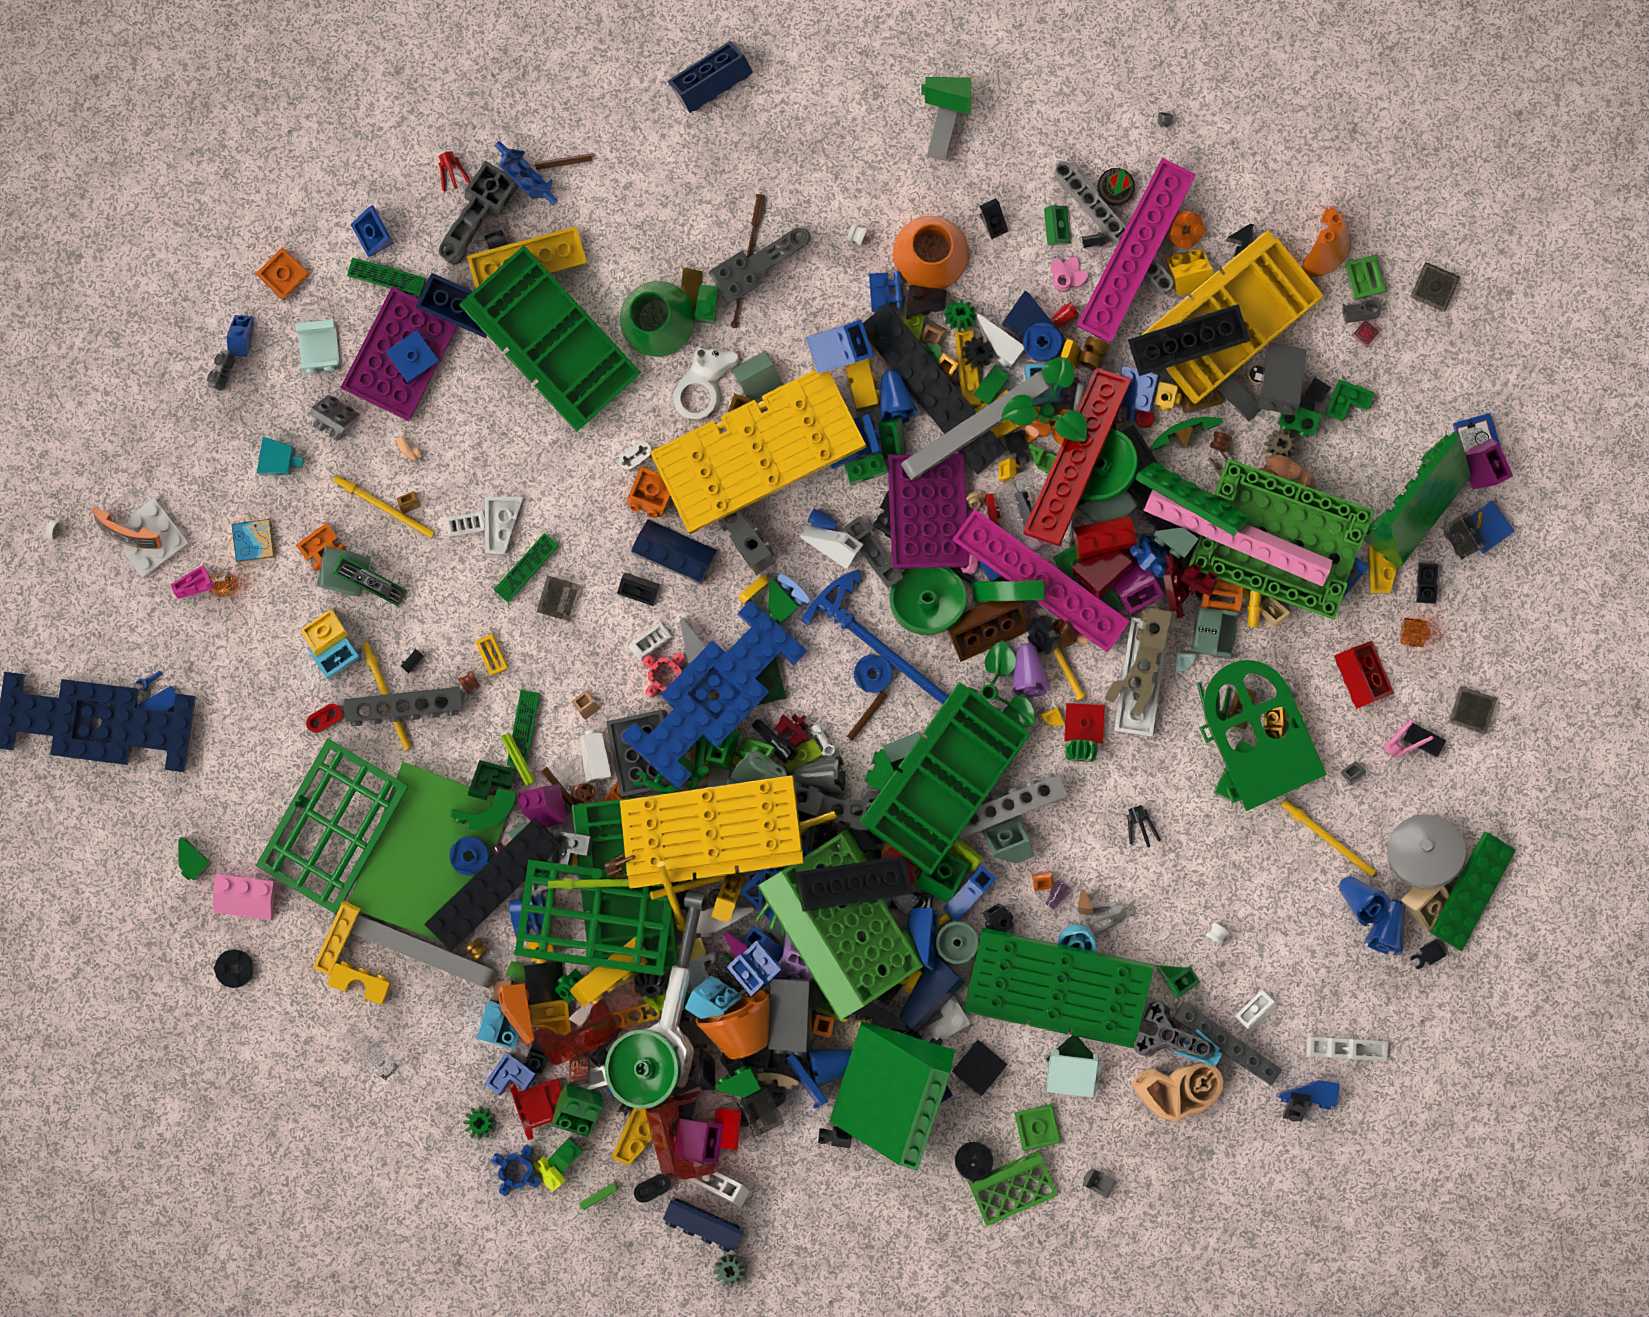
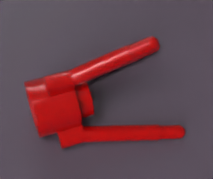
[438,151,471,192]

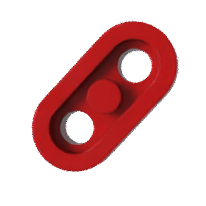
[306,704,343,733]

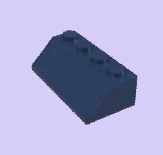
[667,41,753,113]
[416,273,487,338]
[631,519,717,585]
[663,1196,744,1252]

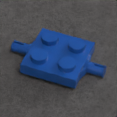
[1121,366,1160,422]

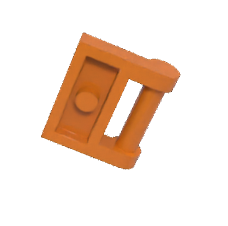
[1201,574,1244,613]

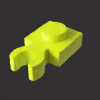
[533,1156,566,1192]

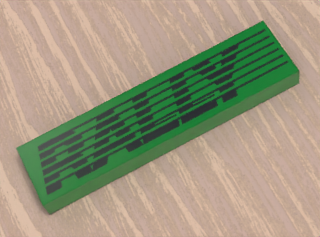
[347,257,426,297]
[494,533,559,603]
[507,690,540,767]

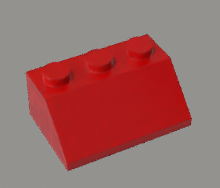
[1072,516,1136,563]
[1334,641,1394,709]

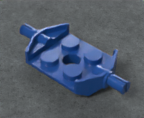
[495,141,558,205]

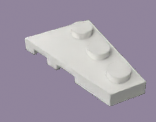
[484,497,523,555]

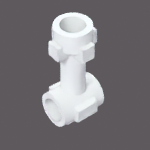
[811,723,836,758]

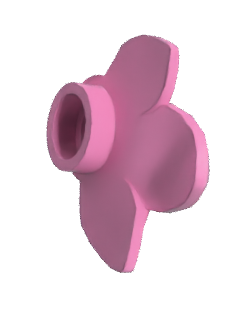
[1051,257,1088,291]

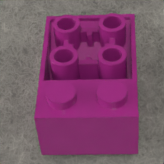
[1113,552,1164,616]

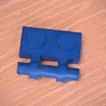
[869,271,905,312]

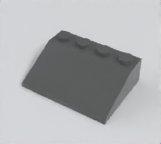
[606,710,672,797]

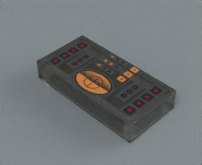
[569,1048,590,1086]

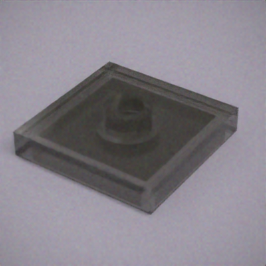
[1410,262,1460,312]

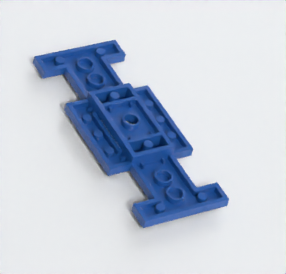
[621,600,807,789]

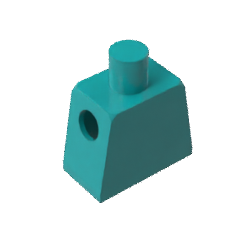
[257,437,304,475]

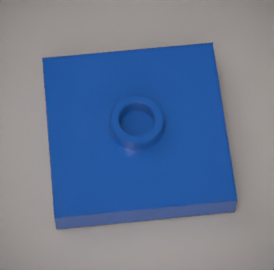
[386,330,439,383]
[862,414,883,455]

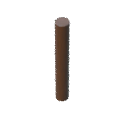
[535,153,592,170]
[846,691,887,741]
[541,767,578,809]

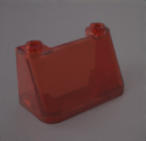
[533,1000,619,1065]

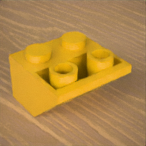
[1166,249,1213,296]

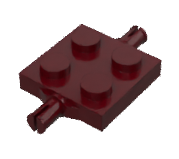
[1163,554,1189,618]

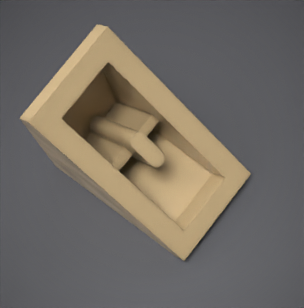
[1260,596,1291,629]

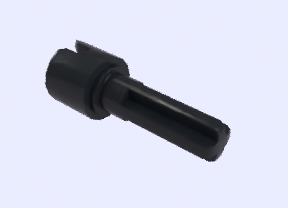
[752,719,798,764]

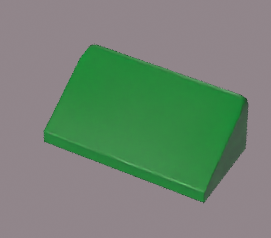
[1044,205,1071,245]
[878,418,906,458]

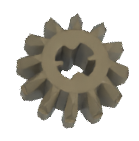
[1264,429,1297,458]

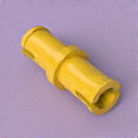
[1247,590,1262,627]

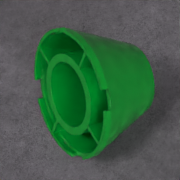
[620,281,695,357]

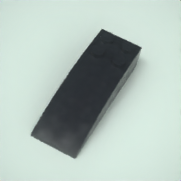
[1128,304,1250,376]

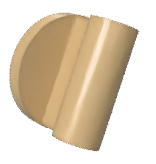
[966,490,984,509]

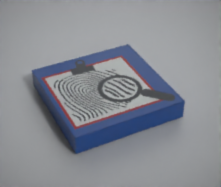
[1453,413,1501,452]

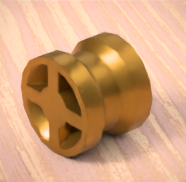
[465,937,489,962]

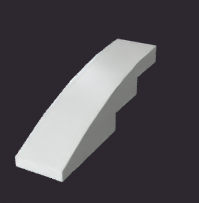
[1307,1036,1388,1061]

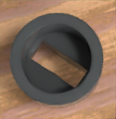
[1158,112,1173,127]

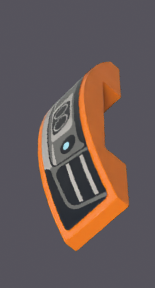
[92,507,162,549]

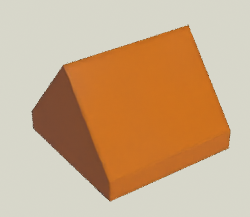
[1031,871,1053,891]

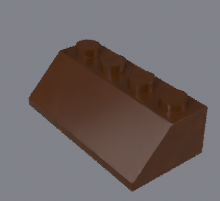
[947,601,1028,662]

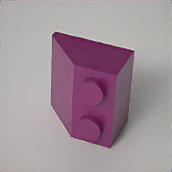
[518,784,567,828]

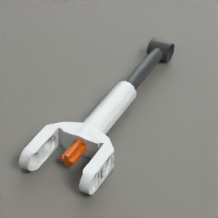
[645,890,710,1087]

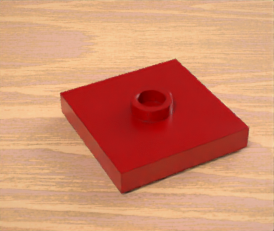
[1064,703,1105,744]

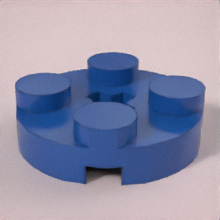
[1023,323,1062,362]
[854,654,892,693]
[449,837,488,876]

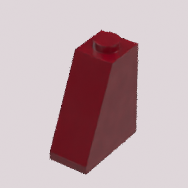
[1072,549,1133,599]

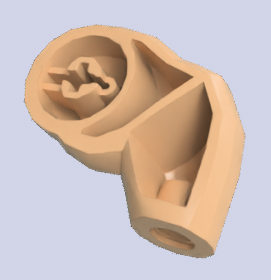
[1131,1062,1223,1122]

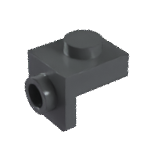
[1083,1168,1117,1199]

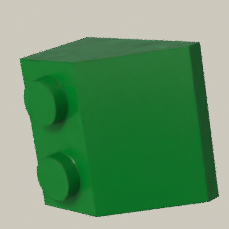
[914,852,970,903]

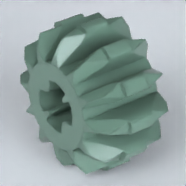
[713,1254,746,1288]

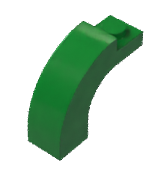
[450,788,516,830]

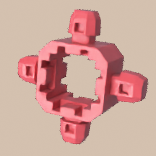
[642,652,686,698]

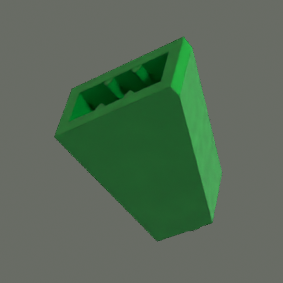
[921,77,971,114]

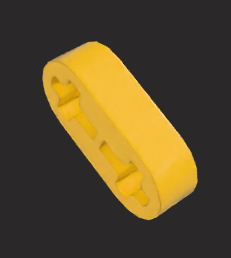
[737,574,770,604]

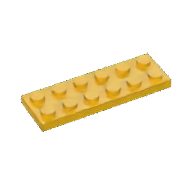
[466,226,587,288]

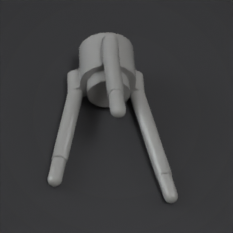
[1077,902,1127,935]

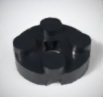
[1025,616,1060,654]
[214,949,254,988]

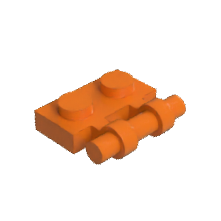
[296,522,346,572]

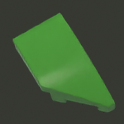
[1029,444,1056,474]

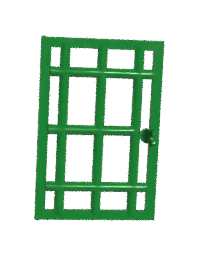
[255,738,409,915]
[513,860,675,976]

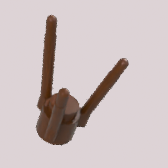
[605,853,635,879]

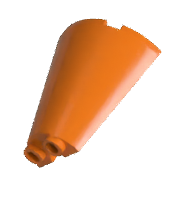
[1301,205,1351,277]

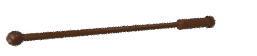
[731,194,765,328]

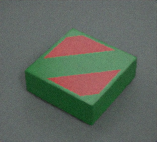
[1107,169,1133,196]

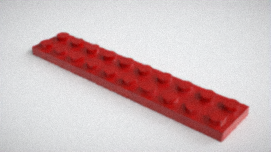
[1023,367,1131,547]

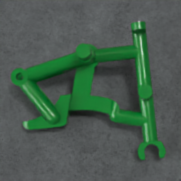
[633,736,709,795]

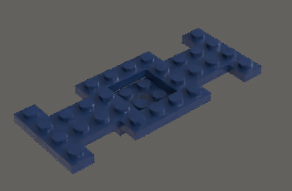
[0,672,196,772]

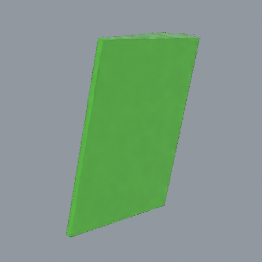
[348,762,509,948]

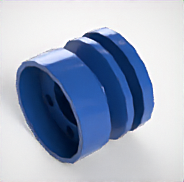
[509,894,550,939]

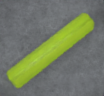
[501,733,535,786]

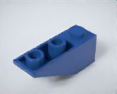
[943,866,997,922]
[1276,1080,1340,1110]

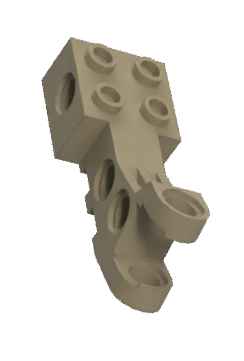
[1105,606,1172,716]

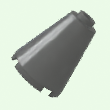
[791,756,845,795]

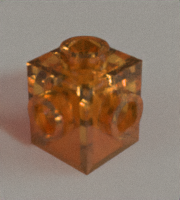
[1400,618,1430,647]

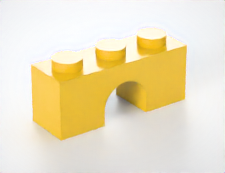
[327,961,392,1005]

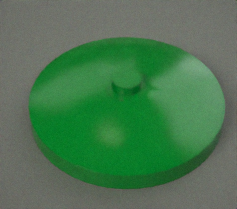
[1081,428,1139,502]
[890,568,967,635]
[605,1030,681,1109]

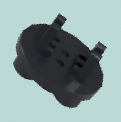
[955,1142,993,1181]

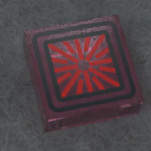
[1352,320,1379,347]

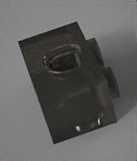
[1441,512,1487,560]

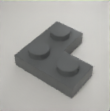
[551,831,594,866]

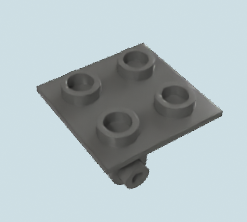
[207,350,236,391]

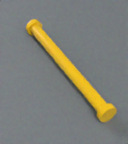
[1041,614,1087,701]

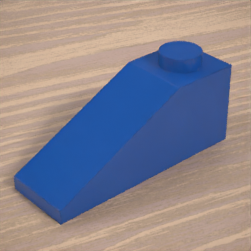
[907,908,938,970]

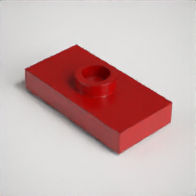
[985,493,1001,526]

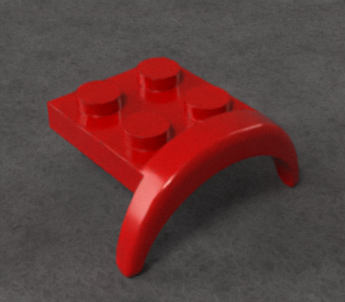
[510,1078,562,1140]

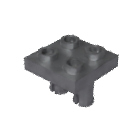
[309,395,360,441]

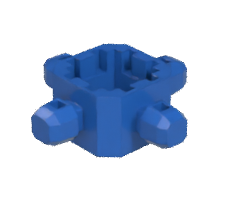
[1130,535,1175,578]
[491,1145,542,1196]

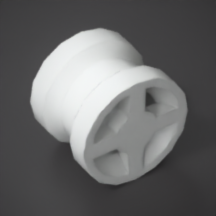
[847,223,868,246]
[1205,922,1230,945]

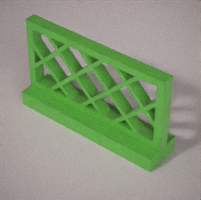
[968,1150,1058,1226]

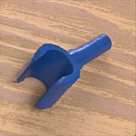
[135,670,162,690]

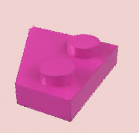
[170,565,214,599]

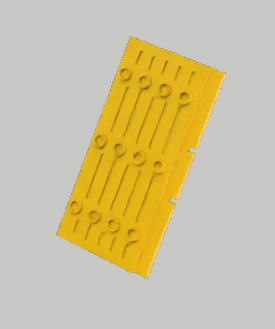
[1141,230,1324,404]
[620,775,804,889]

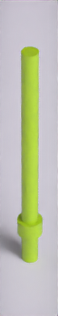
[548,878,664,890]

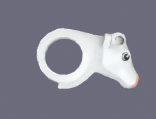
[673,347,740,421]

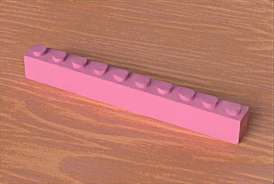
[1144,489,1333,586]

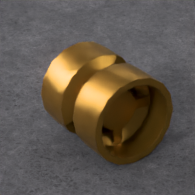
[1077,336,1110,370]

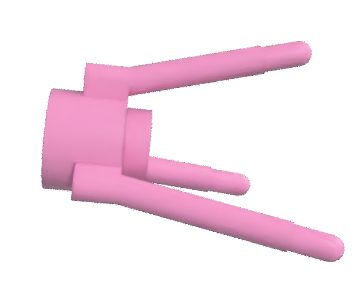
[1383,720,1433,758]

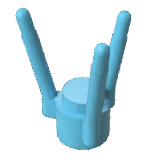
[1174,1029,1222,1066]

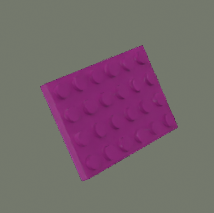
[340,287,458,422]
[887,453,969,569]

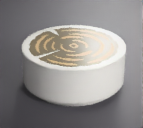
[45,520,61,540]

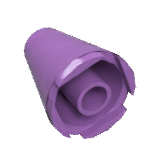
[1012,643,1051,698]

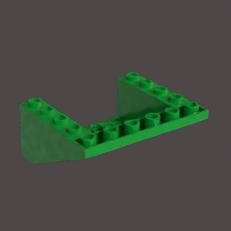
[1364,432,1471,568]
[829,1021,955,1171]

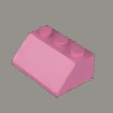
[213,874,277,920]

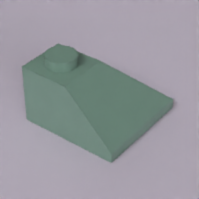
[982,817,1034,863]

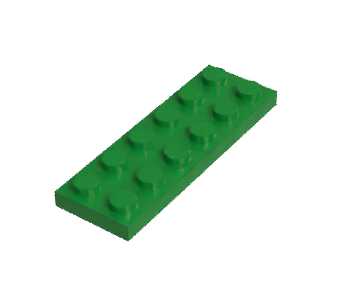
[1136,462,1252,536]
[1430,831,1516,951]

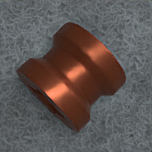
[1209,431,1232,452]
[458,671,481,695]
[571,783,595,804]

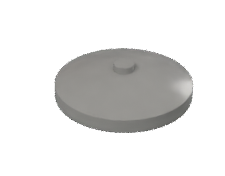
[1387,815,1466,889]

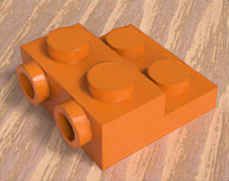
[626,467,671,518]

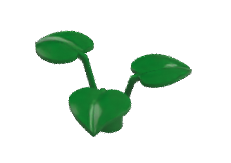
[1001,357,1087,442]
[967,641,1035,727]

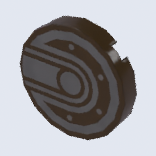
[1097,168,1135,206]

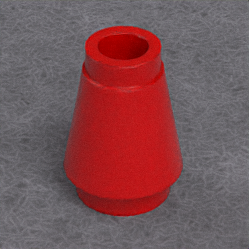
[1050,302,1079,328]

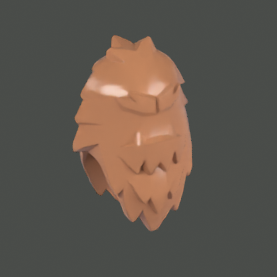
[1259,455,1316,490]

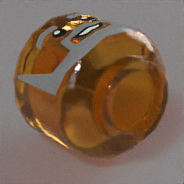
[209,571,238,598]

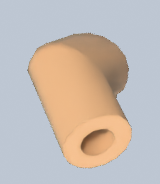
[396,436,422,461]

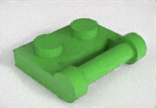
[1345,255,1388,300]

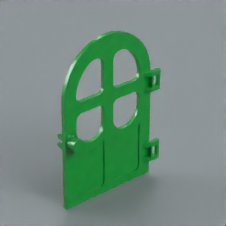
[1199,660,1327,811]

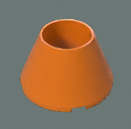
[893,216,969,289]
[695,990,770,1059]

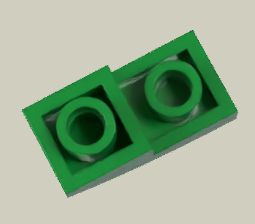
[973,365,1011,405]

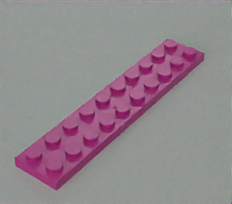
[1076,158,1196,343]
[952,509,1130,653]

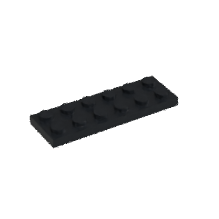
[795,856,912,912]

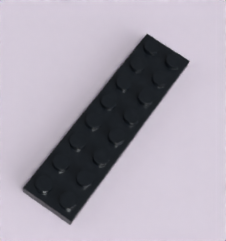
[424,818,562,952]

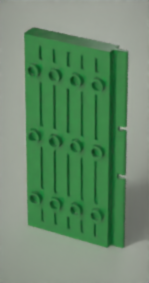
[459,245,641,432]
[859,682,1031,875]
[572,796,678,975]
[963,927,1154,1049]

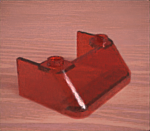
[645,1091,720,1180]

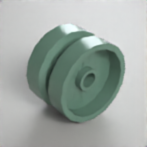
[936,922,978,964]

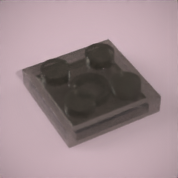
[1448,686,1497,735]

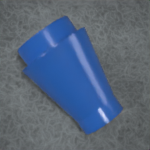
[808,508,837,531]

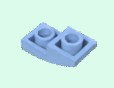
[777,573,810,606]

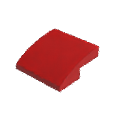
[714,1107,742,1150]

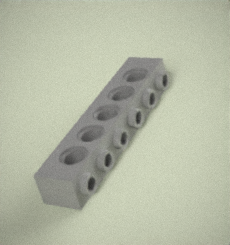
[959,773,1068,838]

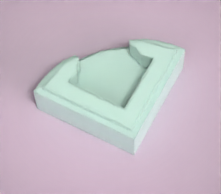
[1175,653,1196,672]

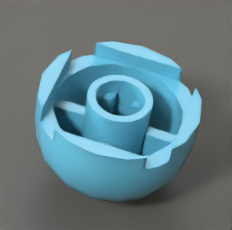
[1057,924,1096,952]

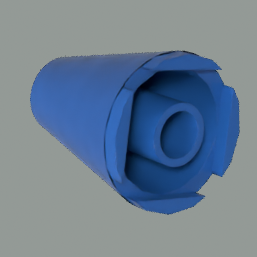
[880,370,918,423]
[1339,876,1390,926]
[1364,899,1405,956]
[807,1049,852,1087]

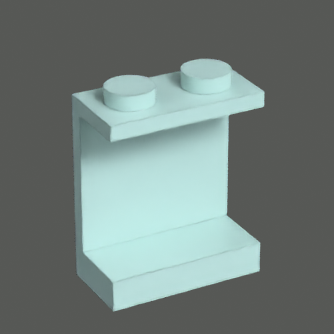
[295,319,340,374]
[1046,1049,1101,1098]

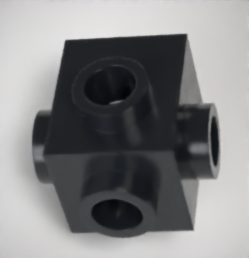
[982,903,1014,933]

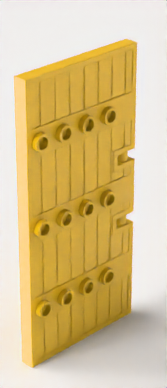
[650,369,867,535]

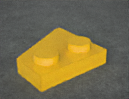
[528,999,572,1037]

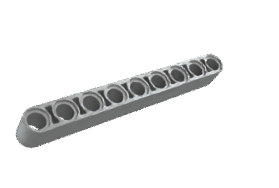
[1054,161,1173,295]
[901,370,1054,481]
[330,915,496,988]

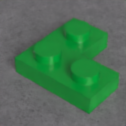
[1325,379,1374,422]

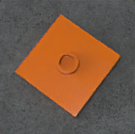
[256,247,310,301]

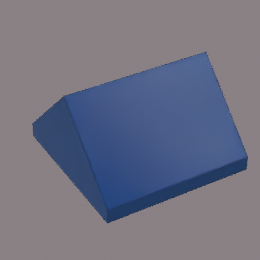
[351,205,394,257]

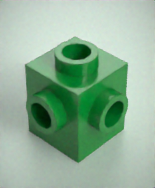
[555,968,584,1003]

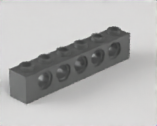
[344,687,462,727]
[1173,1002,1282,1086]

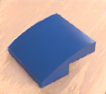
[727,940,784,996]

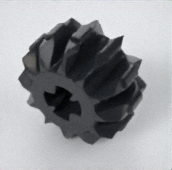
[961,337,993,369]
[634,973,667,998]

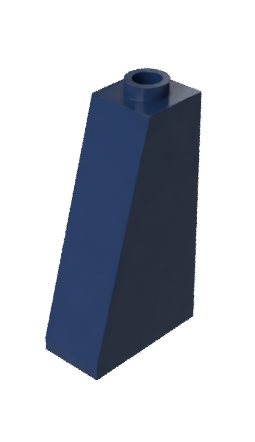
[1002,291,1067,359]
[899,953,965,1033]

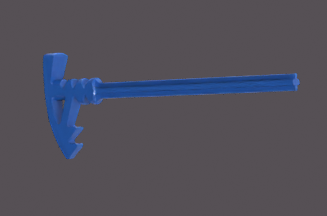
[801,569,949,705]

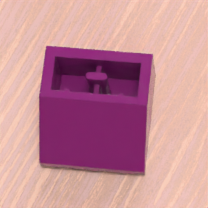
[1465,438,1513,490]
[673,1118,724,1163]

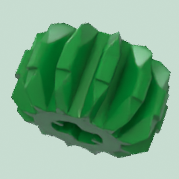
[944,299,977,332]
[1065,740,1098,762]
[463,1106,497,1140]

